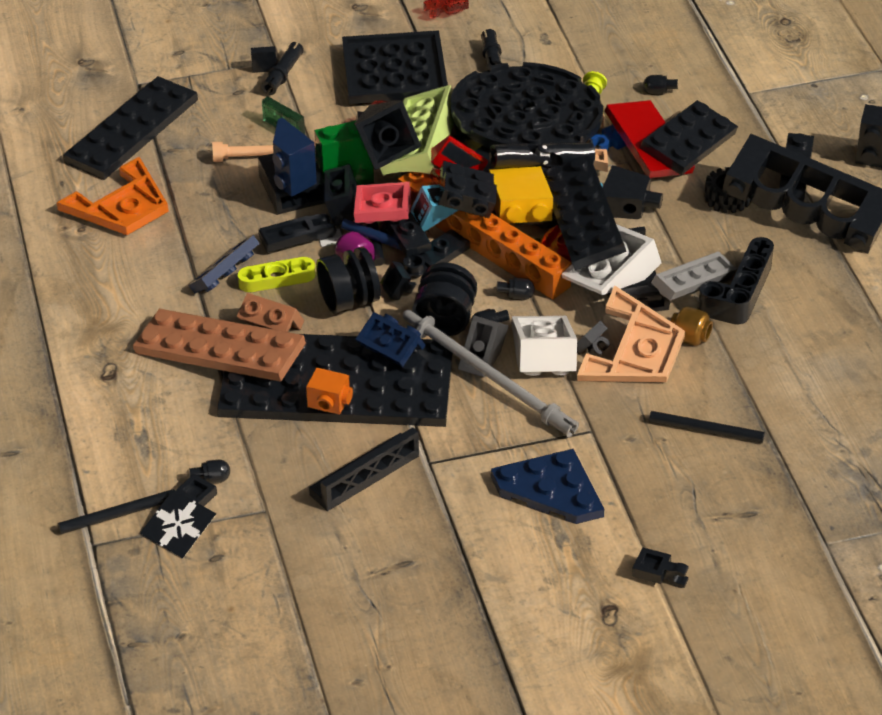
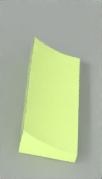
[380,85,454,175]

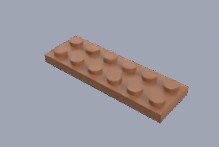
[133,309,306,382]

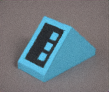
[410,184,458,232]

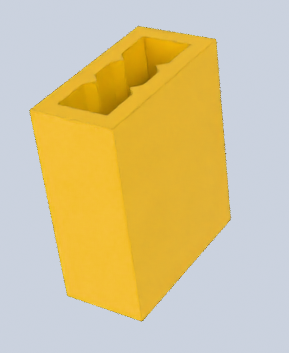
[489,166,553,223]

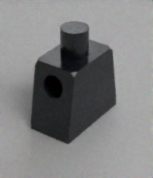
[603,165,663,219]

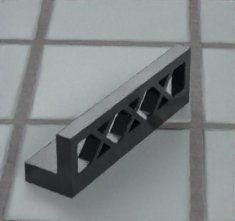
[309,427,419,511]

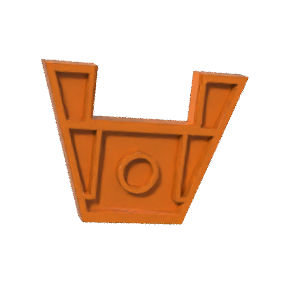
[57,157,169,235]

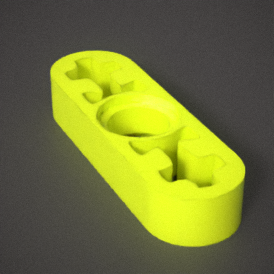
[238,257,316,292]

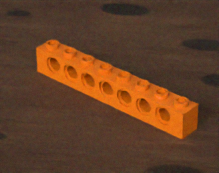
[398,172,572,300]

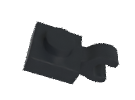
[632,547,689,588]

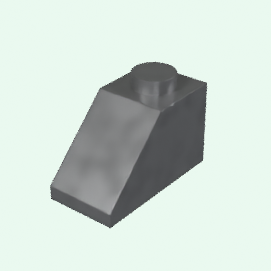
[458,315,509,377]

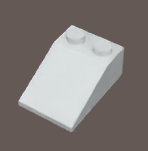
[561,224,662,295]
[511,316,577,376]

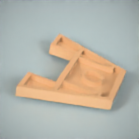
[577,285,685,382]

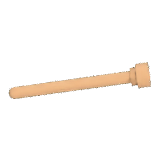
[212,141,316,162]

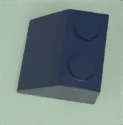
[272,117,317,197]

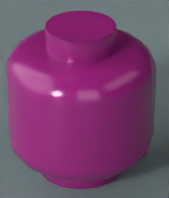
[335,231,375,261]

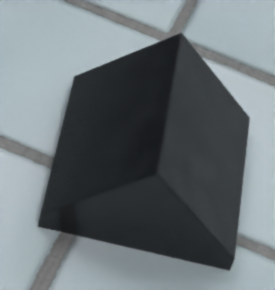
[354,100,422,170]

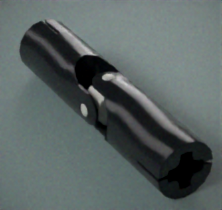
[489,143,595,168]

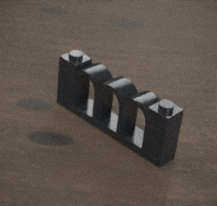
[722,134,882,254]

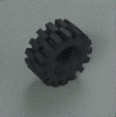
[704,167,751,213]

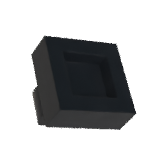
[380,261,417,300]
[577,320,611,357]

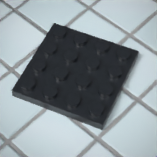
[342,30,448,104]

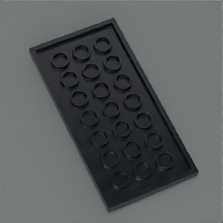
[217,334,453,427]

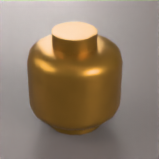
[670,306,713,346]

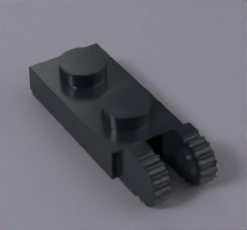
[258,213,337,253]

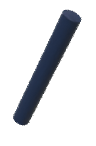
[341,218,402,251]

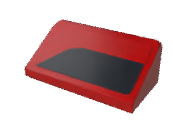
[431,135,488,170]

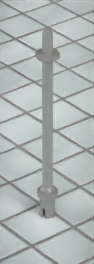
[403,310,579,438]

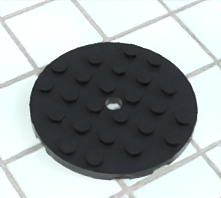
[450,62,603,154]

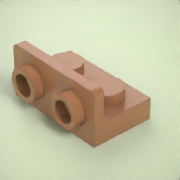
[237,293,305,332]

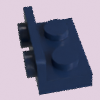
[356,312,425,367]

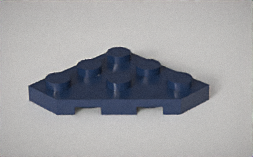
[491,449,605,524]

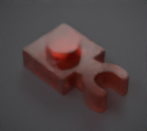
[423,0,469,18]

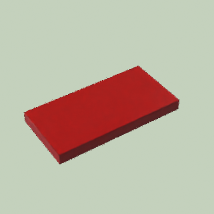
[605,100,695,178]

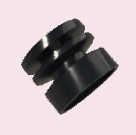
[316,246,381,314]
[412,262,477,336]

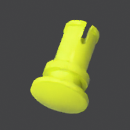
[583,71,607,95]

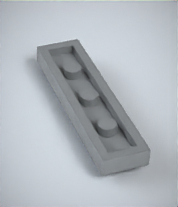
[651,251,737,301]

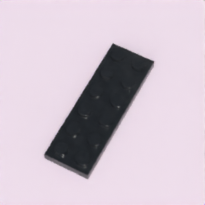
[63,76,198,180]
[543,155,627,271]

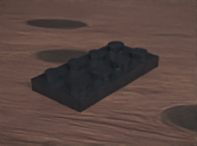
[640,100,738,175]

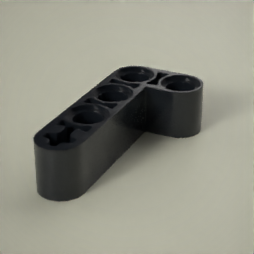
[698,237,774,325]

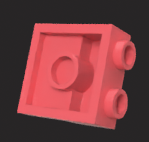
[354,182,412,224]

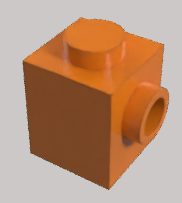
[306,368,353,415]

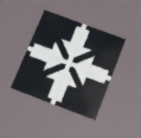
[140,489,216,559]

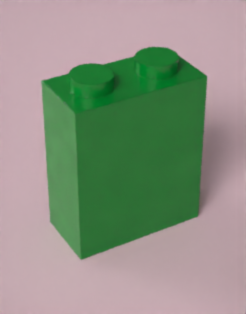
[314,120,374,185]

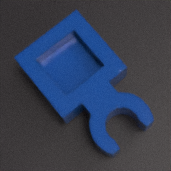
[590,124,627,152]

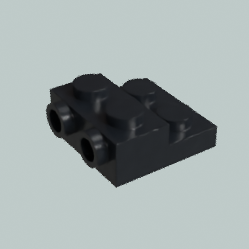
[438,161,497,218]

